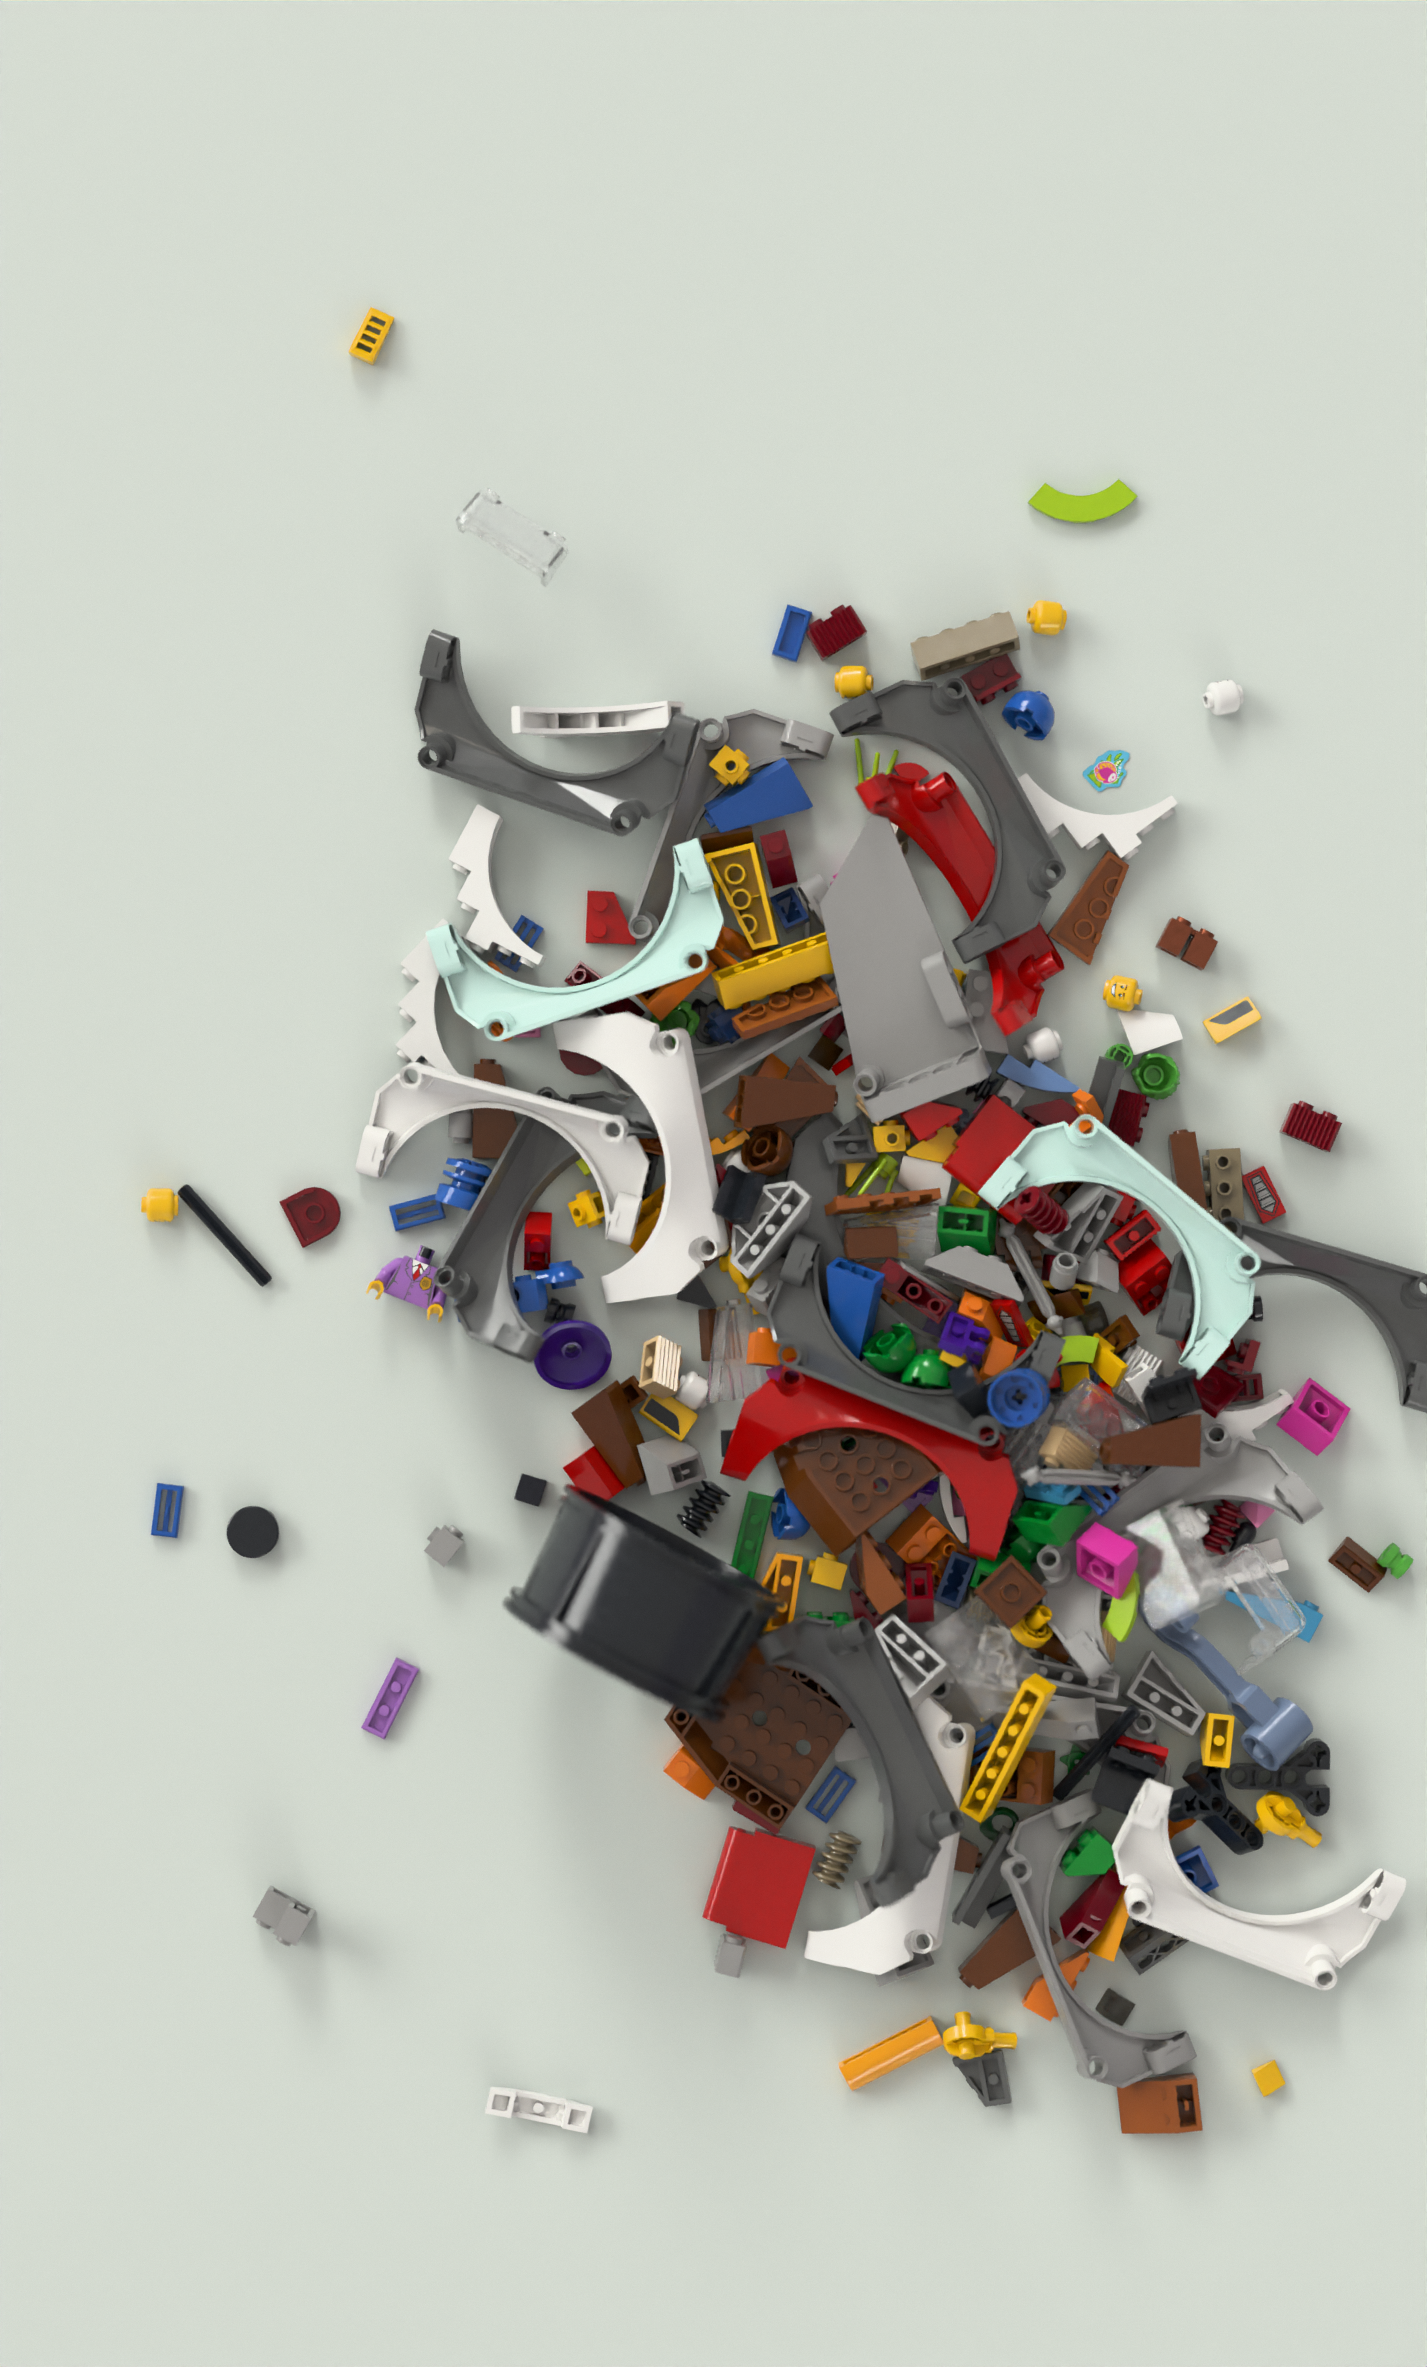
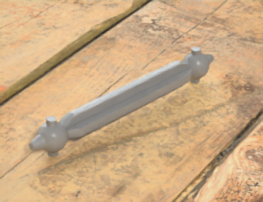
[998,1218,1063,1335]
[1021,1466,1137,1489]

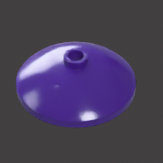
[534,1320,612,1390]

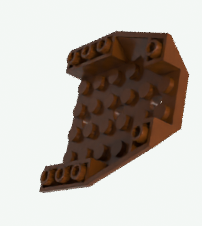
[772,1427,945,1558]
[664,1643,852,1830]

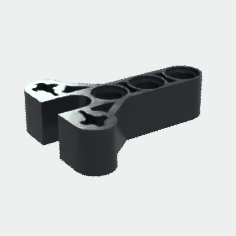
[1225,1738,1330,1817]
[1168,1759,1264,1855]

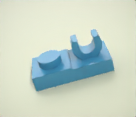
[1023,1481,1082,1506]

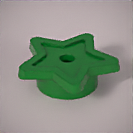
[1060,1745,1090,1775]

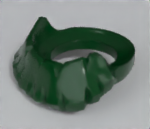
[979,1807,1019,1842]

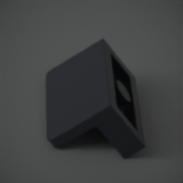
[712,1165,767,1225]

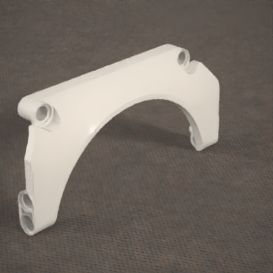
[552,1012,729,1303]
[355,1062,650,1246]
[804,1695,976,1975]
[1112,1779,1406,1991]

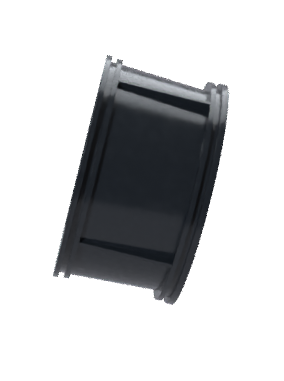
[502,1484,786,1723]

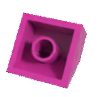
[1276,1377,1350,1456]
[1076,1522,1138,1600]

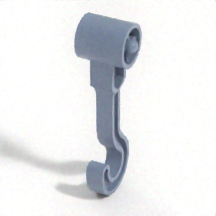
[1139,1587,1313,1771]

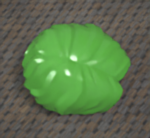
[649,1000,700,1045]
[1131,1053,1180,1100]

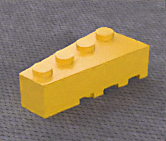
[704,842,781,951]

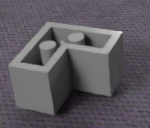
[253,1885,316,1946]

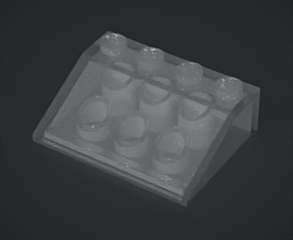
[1116,1500,1226,1631]
[921,1596,1046,1722]

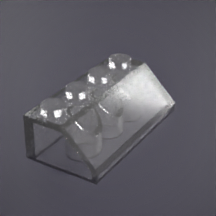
[1047,1378,1149,1479]

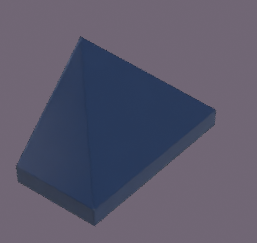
[770,887,810,934]
[934,1551,977,1609]

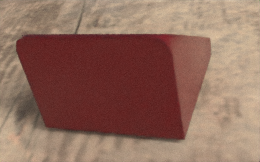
[819,1013,846,1042]

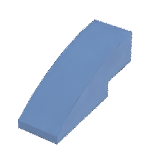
[995,1054,1079,1093]

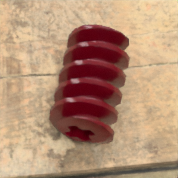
[1014,1186,1069,1234]
[1196,1499,1246,1555]

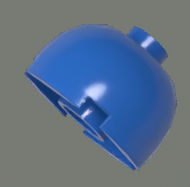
[1002,691,1055,741]
[771,1488,811,1540]

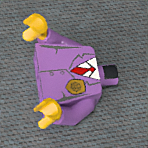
[366,1245,447,1322]

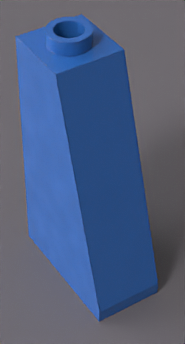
[704,757,813,833]
[827,1257,885,1362]

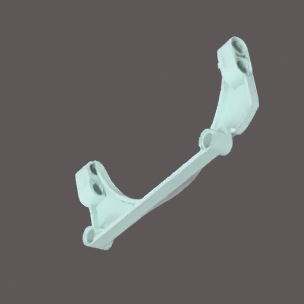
[426,838,724,1041]
[977,1114,1260,1380]

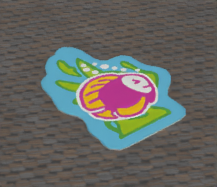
[1083,750,1130,792]

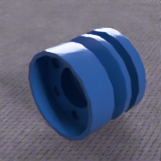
[434,1158,493,1211]
[988,1368,1050,1427]

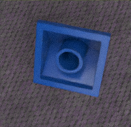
[1175,1845,1219,1893]

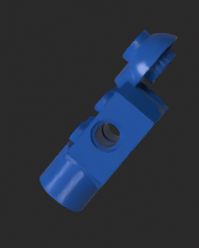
[454,1260,585,1322]

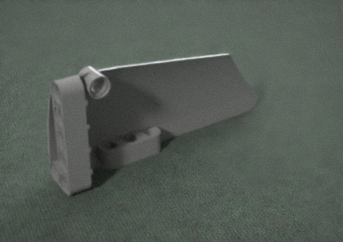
[820,814,992,1123]

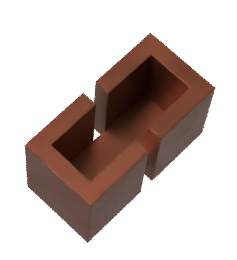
[1155,916,1218,970]

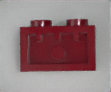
[960,654,1022,705]
[1222,1339,1261,1376]

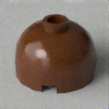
[741,1123,794,1176]

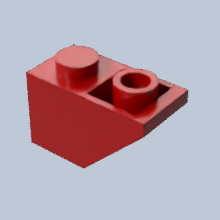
[524,1211,552,1271]

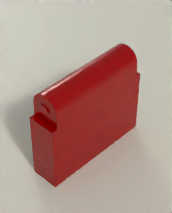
[941,1094,1056,1225]
[702,1826,816,1949]

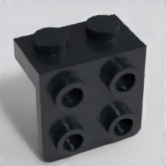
[1141,1367,1202,1424]
[1091,1746,1160,1815]

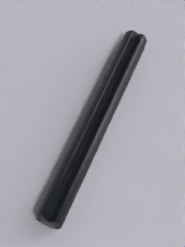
[177,1184,272,1287]
[1053,1705,1141,1801]

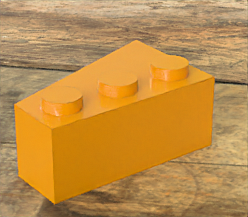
[761,1551,803,1632]

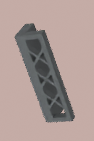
[1088,1056,1125,1128]
[952,1825,1013,1929]
[1119,1892,1212,1976]

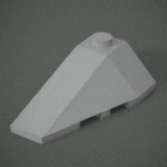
[991,1697,1102,1741]
[854,1874,934,1987]

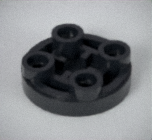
[226,1506,279,1558]

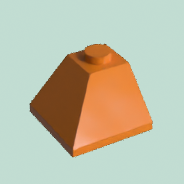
[955,1288,1003,1344]
[663,1744,715,1800]

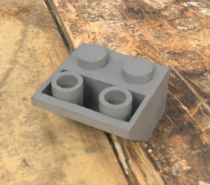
[637,1434,707,1496]

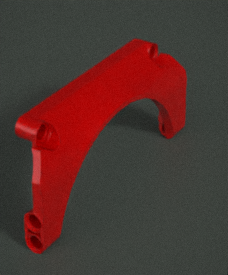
[855,772,1065,1037]
[720,1357,1019,1562]

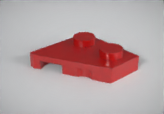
[586,891,636,945]

